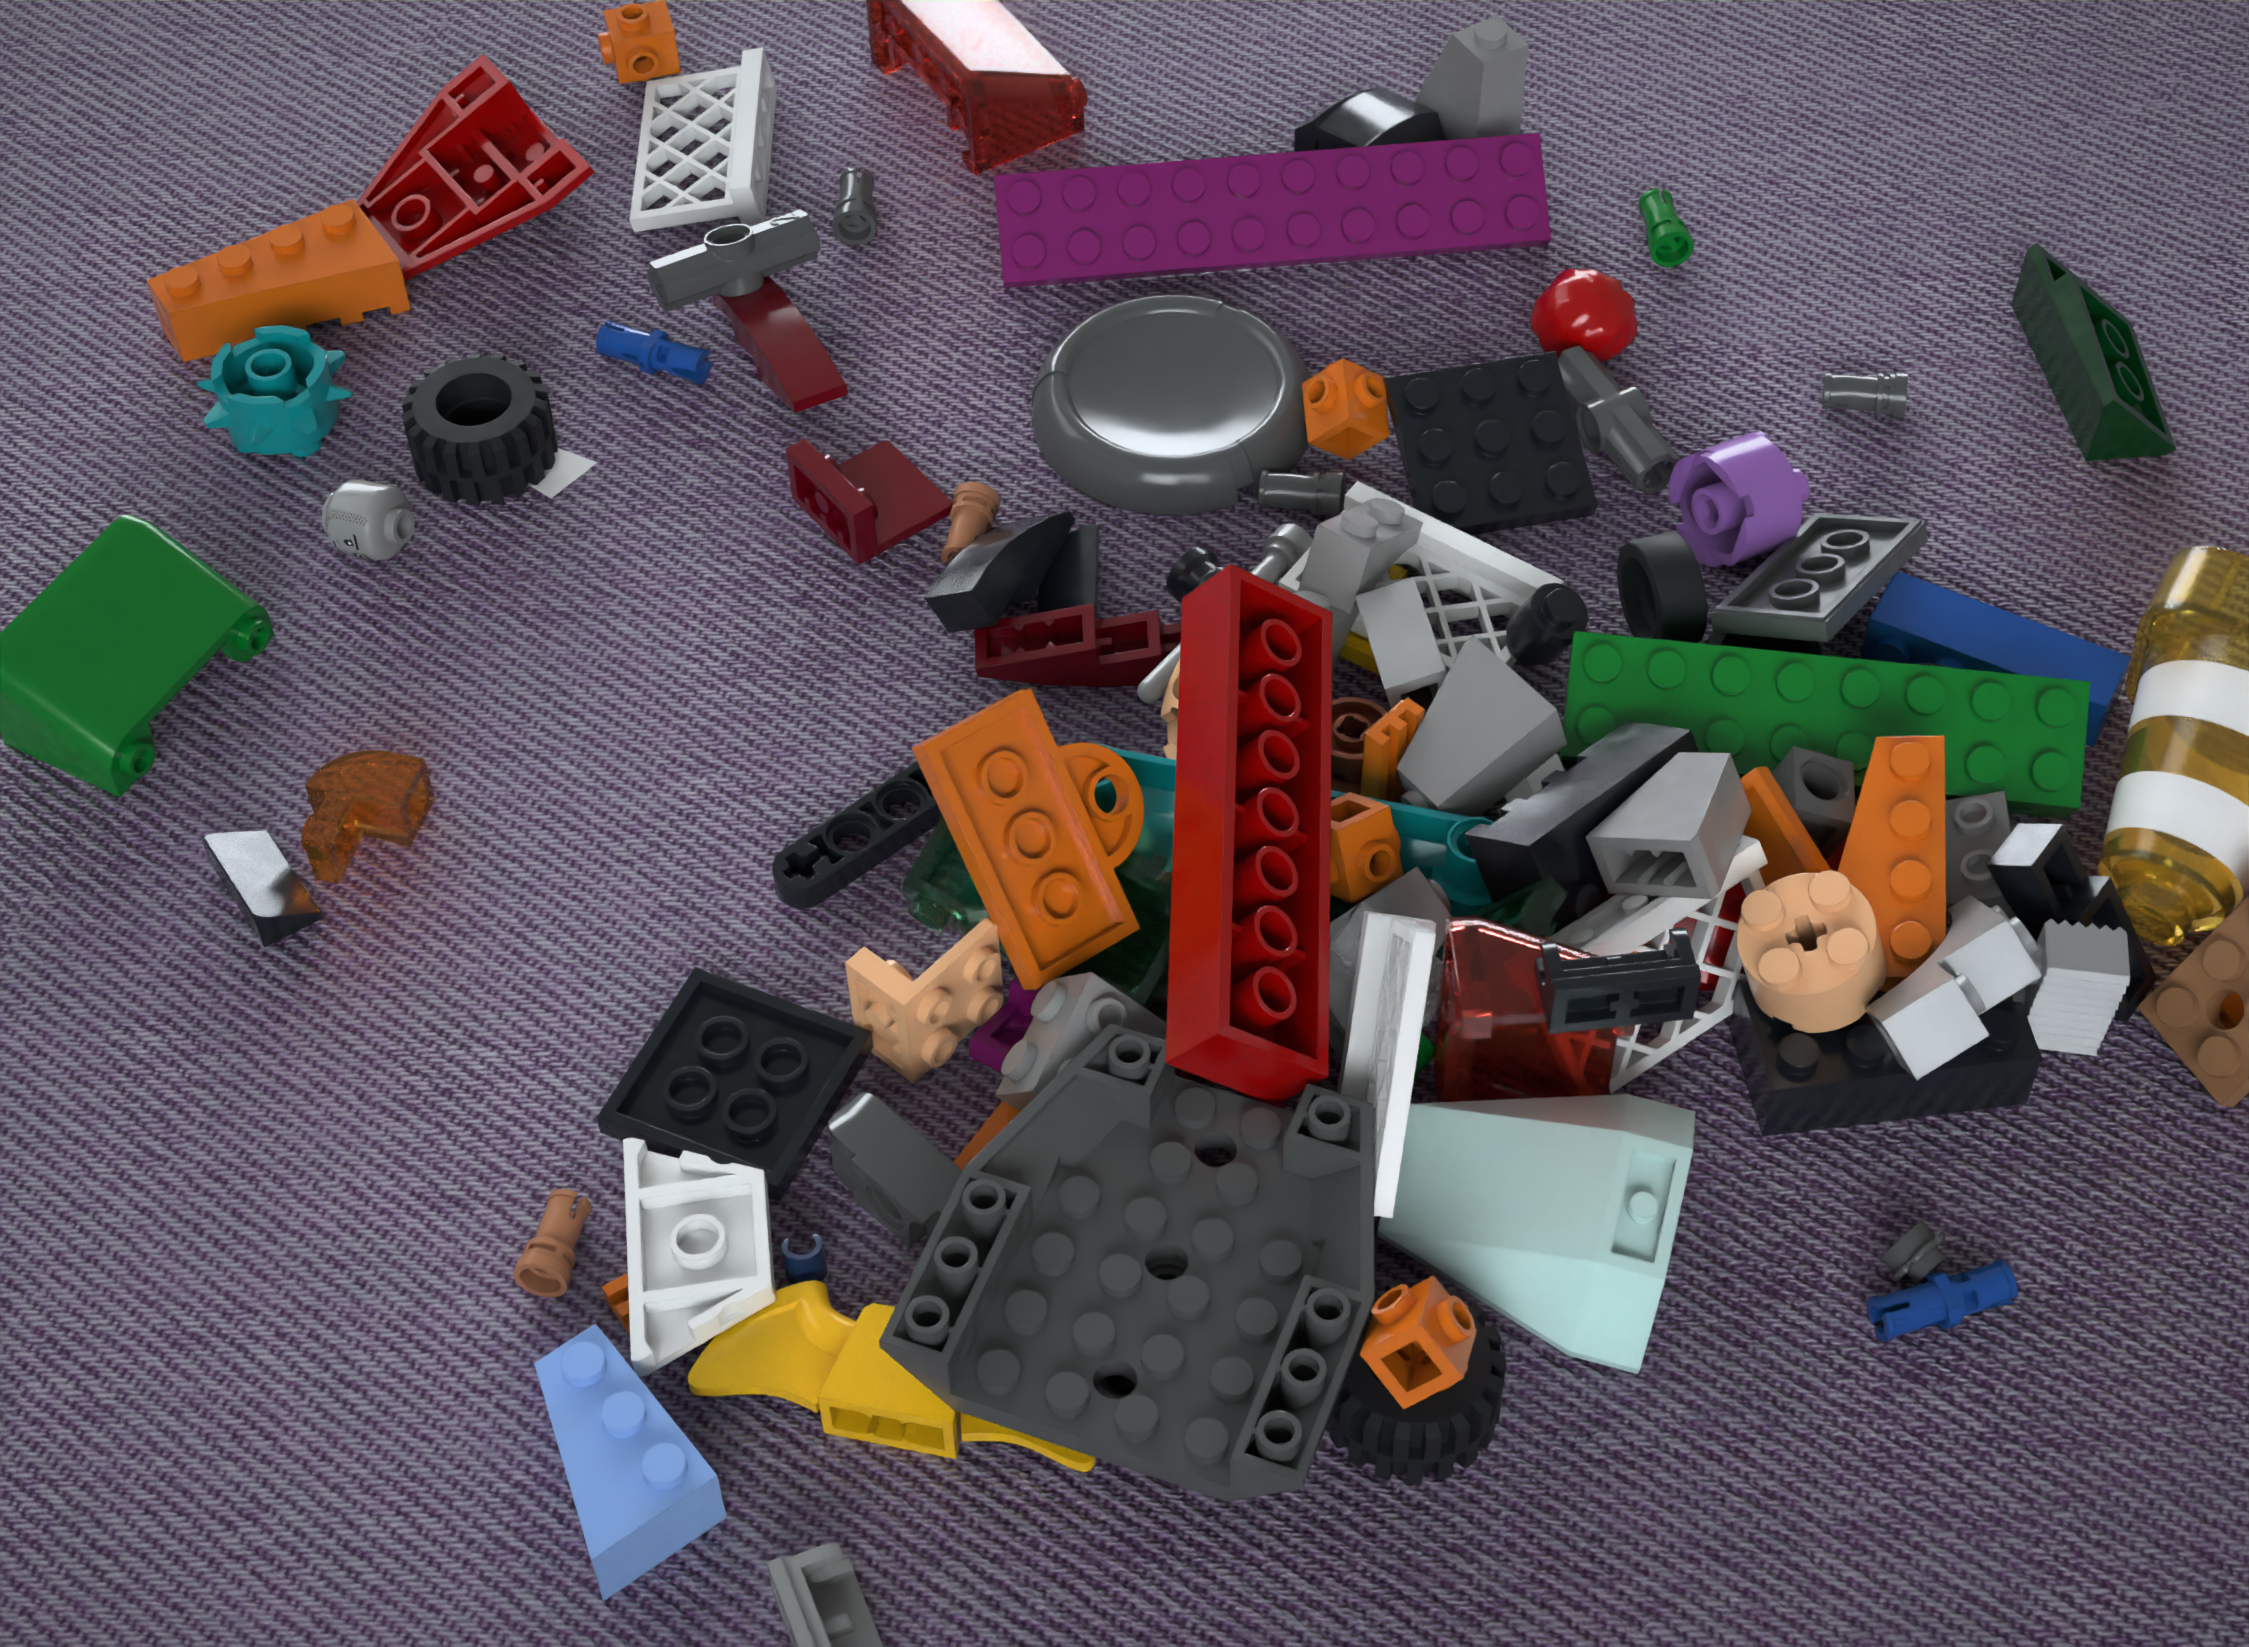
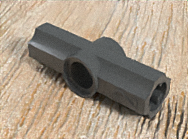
[647,209,821,312]
[1558,345,1680,495]

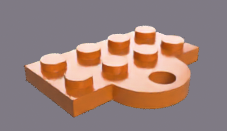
[911,688,1144,990]

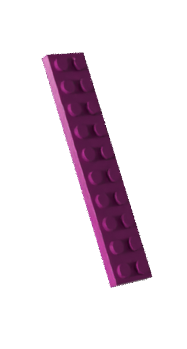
[994,133,1551,288]

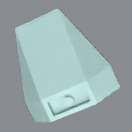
[1376,1094,1696,1374]

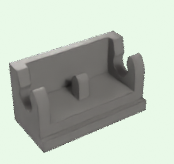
[767,1543,884,1647]

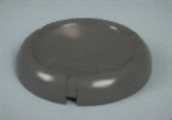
[1031,294,1310,515]

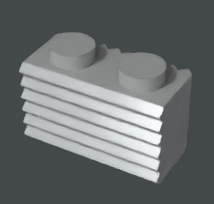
[2003,918,2130,1056]

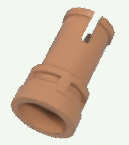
[941,482,1000,565]
[513,1189,592,1298]

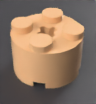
[1736,870,1887,1033]

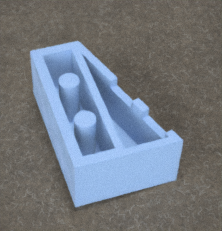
[534,1323,727,1602]

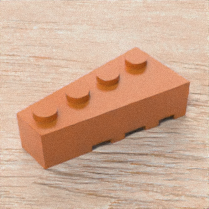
[147,198,411,362]
[1837,735,1947,992]

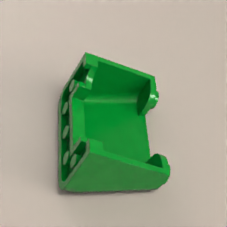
[0,514,275,797]

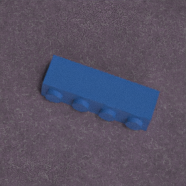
[1860,571,2132,748]

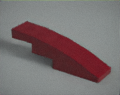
[712,276,848,413]
[974,604,1181,687]

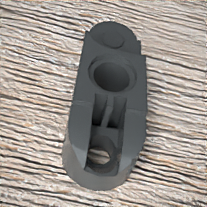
[828,1092,962,1247]

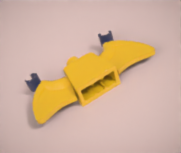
[687,1234,1096,1472]

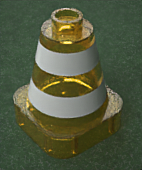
[2098,546,2249,946]

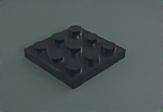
[1384,351,1598,536]
[597,967,874,1201]

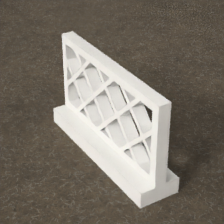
[629,47,777,232]
[1279,481,1564,673]
[1510,835,1768,1096]
[1337,911,1436,1218]

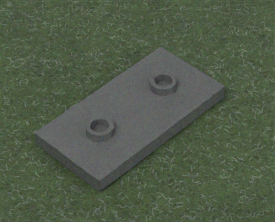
[1711,513,1928,642]

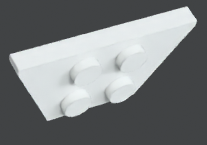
[623,1138,776,1377]

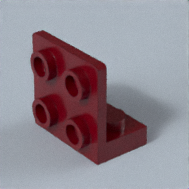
[786,438,952,565]

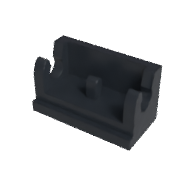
[1534,928,1702,1034]

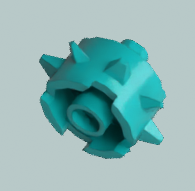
[197,325,353,457]

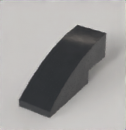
[924,511,1076,633]
[1987,823,2157,1022]

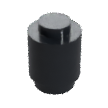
[1506,583,1588,666]

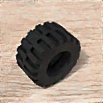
[402,353,558,505]
[1327,1281,1506,1484]

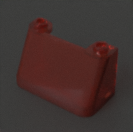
[866,0,1087,175]
[1434,916,1635,1102]

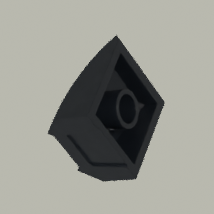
[1294,88,1445,152]

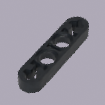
[772,761,944,908]

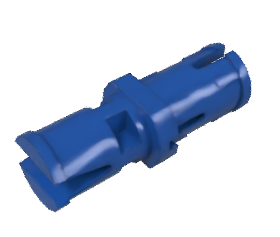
[596,320,712,385]
[1867,1259,2018,1342]

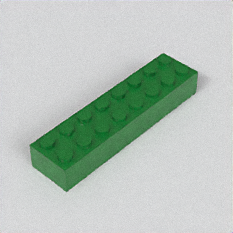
[1559,631,2091,819]

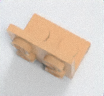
[845,918,1004,1084]

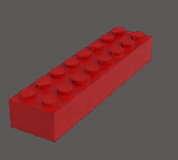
[1165,564,1333,1105]

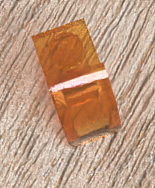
[301,750,435,884]

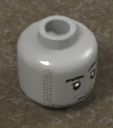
[321,479,415,561]

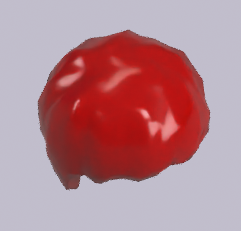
[1529,268,1638,362]

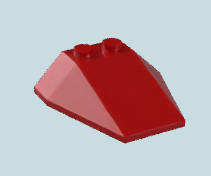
[356,54,595,281]

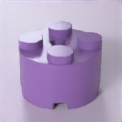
[1669,431,1810,568]

